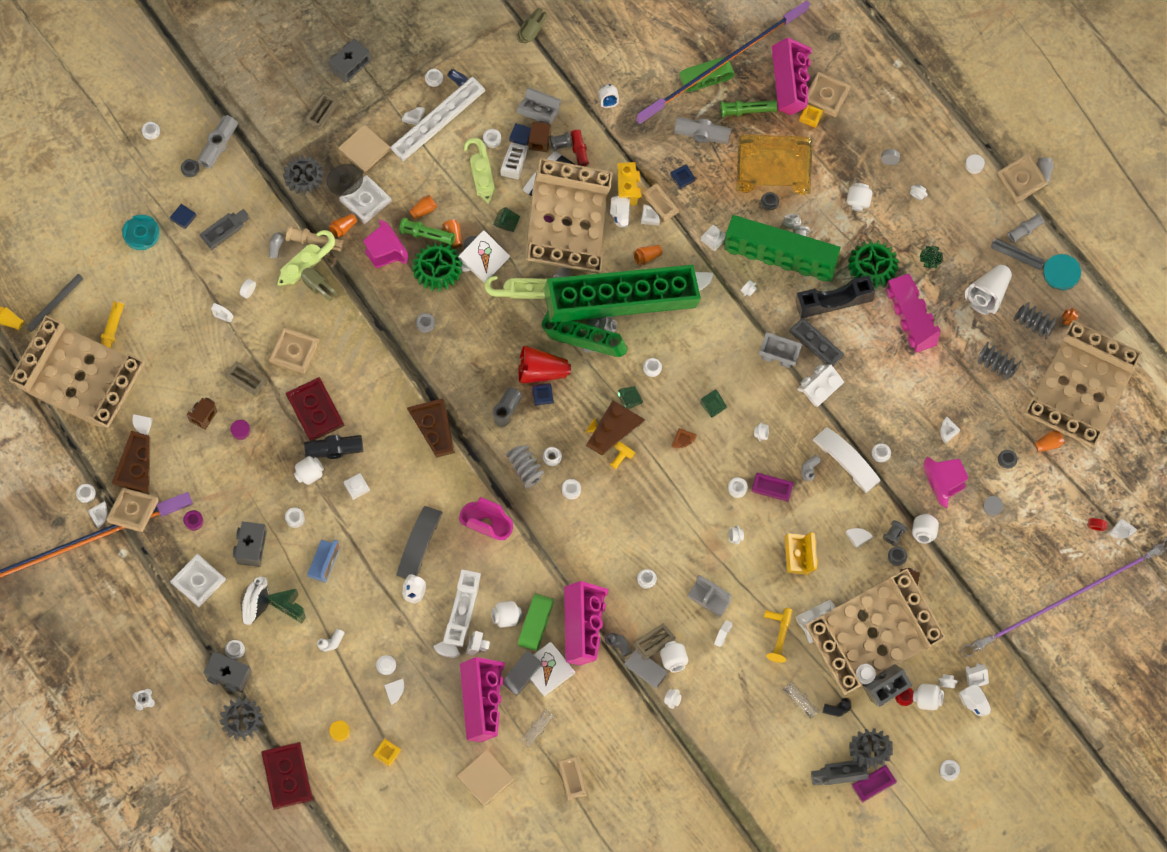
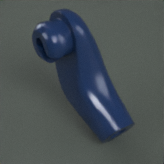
[447,69,469,87]

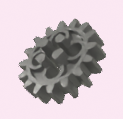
[283,155,324,195]
[219,697,264,741]
[849,728,893,769]

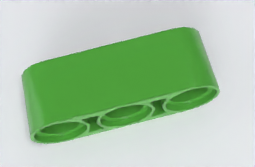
[679,57,735,92]
[518,593,554,651]

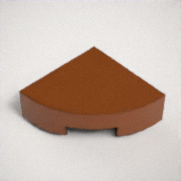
[672,428,697,448]

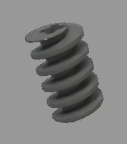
[1013,302,1056,340]
[978,342,1021,380]

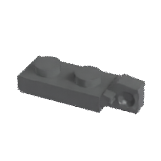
[200,209,249,251]
[811,761,868,785]

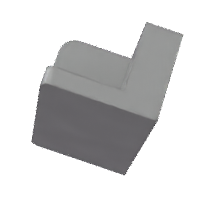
[688,575,732,618]

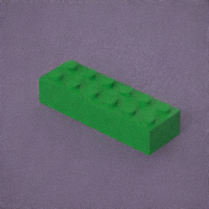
[724,215,841,282]

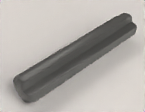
[991,238,1045,270]

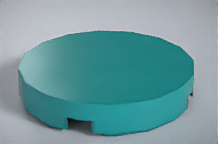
[122,214,160,250]
[1043,254,1081,291]

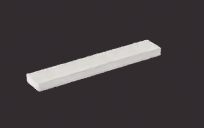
[390,76,485,162]

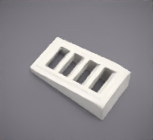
[500,142,529,180]

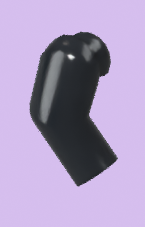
[822,698,852,717]

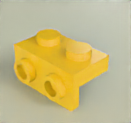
[617,162,641,206]
[784,532,818,575]

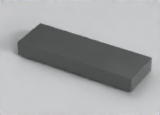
[790,318,844,366]

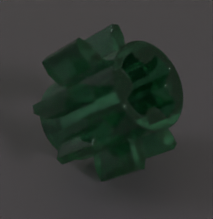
[920,245,943,269]

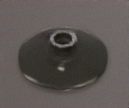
[327,164,363,196]

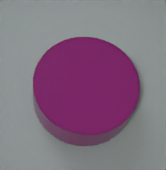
[230,420,250,440]
[183,510,204,531]

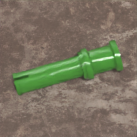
[720,100,777,118]
[399,218,455,245]

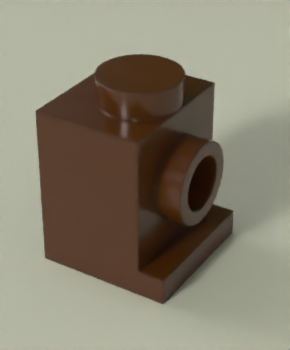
[187,397,218,430]

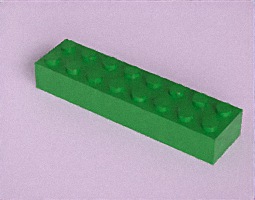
[543,265,701,323]

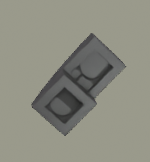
[503,650,543,696]

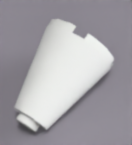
[965,265,1012,315]

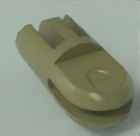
[517,8,547,43]
[301,268,337,301]

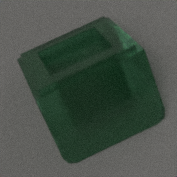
[493,207,520,232]
[618,386,643,409]
[700,389,727,418]

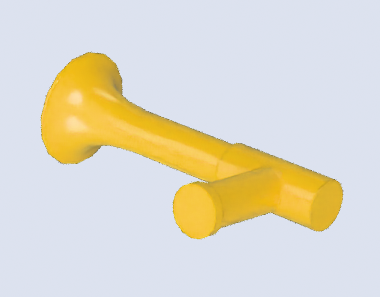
[585,417,636,469]
[764,608,793,663]

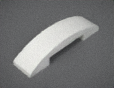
[813,427,880,493]
[443,570,481,647]

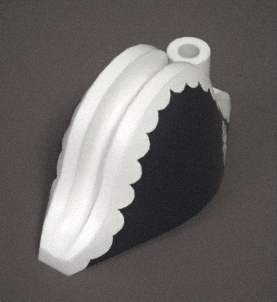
[240,576,270,625]

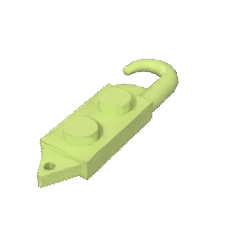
[464,138,495,204]
[277,230,335,286]
[485,276,547,299]

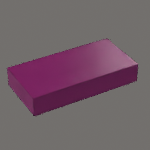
[751,473,794,502]
[852,765,897,803]

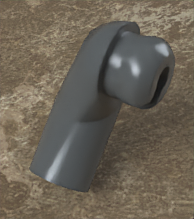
[605,633,632,656]

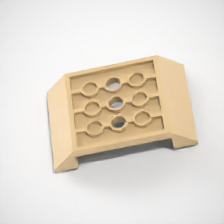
[525,158,612,274]
[9,315,145,428]
[1024,320,1143,448]
[805,568,946,695]

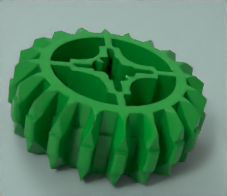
[848,239,899,289]
[412,242,463,292]

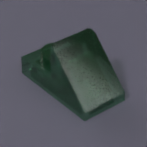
[267,589,306,624]

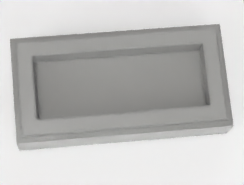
[624,649,668,689]

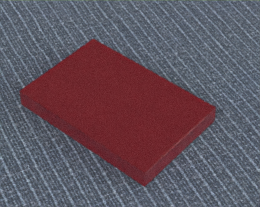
[285,377,345,441]
[261,742,313,810]

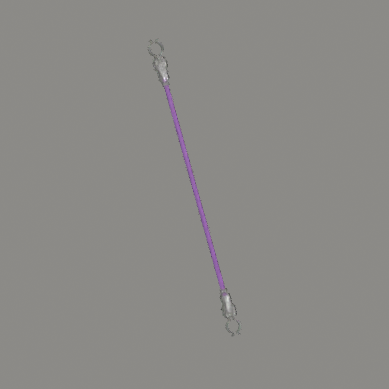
[959,538,1167,657]

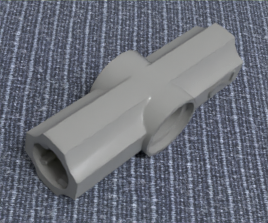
[197,115,238,169]
[674,117,732,145]

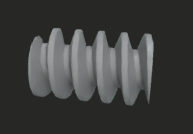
[506,445,544,488]

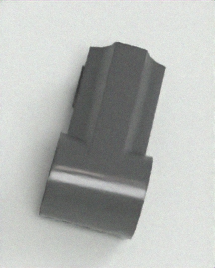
[493,387,523,427]

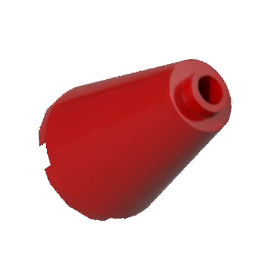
[518,346,571,384]

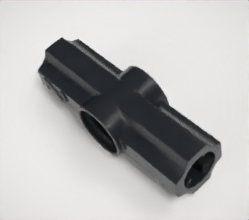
[304,435,364,459]

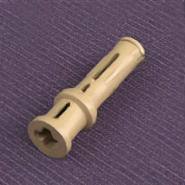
[286,225,344,252]

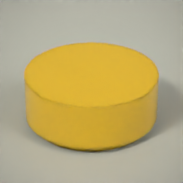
[329,720,350,742]

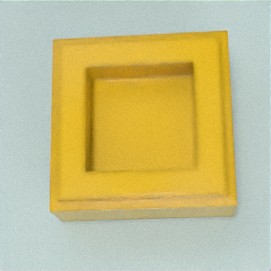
[799,104,824,128]
[373,738,401,767]

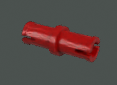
[570,129,589,167]

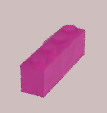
[772,37,812,115]
[886,274,941,353]
[564,581,609,666]
[460,657,505,743]

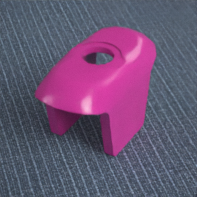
[363,219,408,268]
[923,457,968,508]
[459,497,513,540]

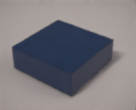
[509,123,531,146]
[670,164,696,189]
[170,204,197,229]
[532,383,554,406]

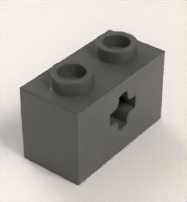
[329,38,371,84]
[233,521,267,567]
[203,651,252,693]
[862,664,912,707]

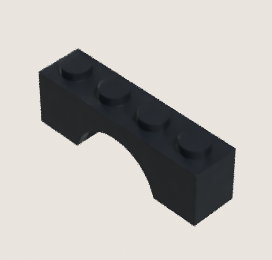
[796,275,875,319]

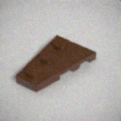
[407,398,455,458]
[586,400,645,455]
[112,431,150,495]

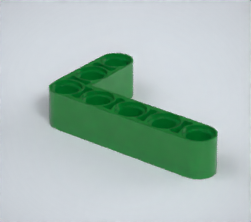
[541,311,628,357]

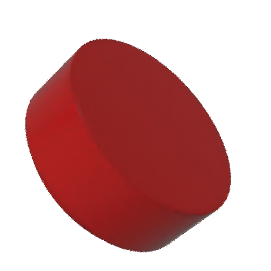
[1087,518,1108,531]

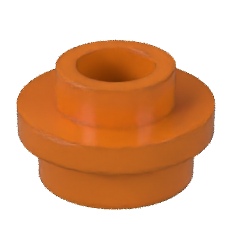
[1061,308,1079,326]

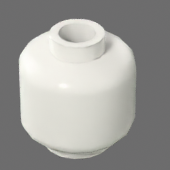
[847,183,873,212]
[294,456,324,485]
[912,514,939,544]
[491,601,522,628]
[660,641,688,672]
[913,684,944,710]

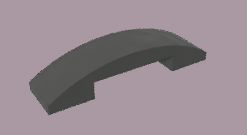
[396,506,443,579]

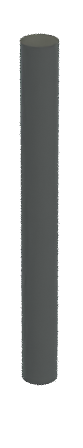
[26,274,83,332]

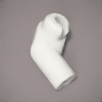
[317,629,345,652]

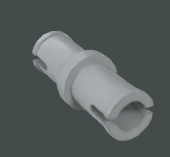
[1008,214,1044,243]

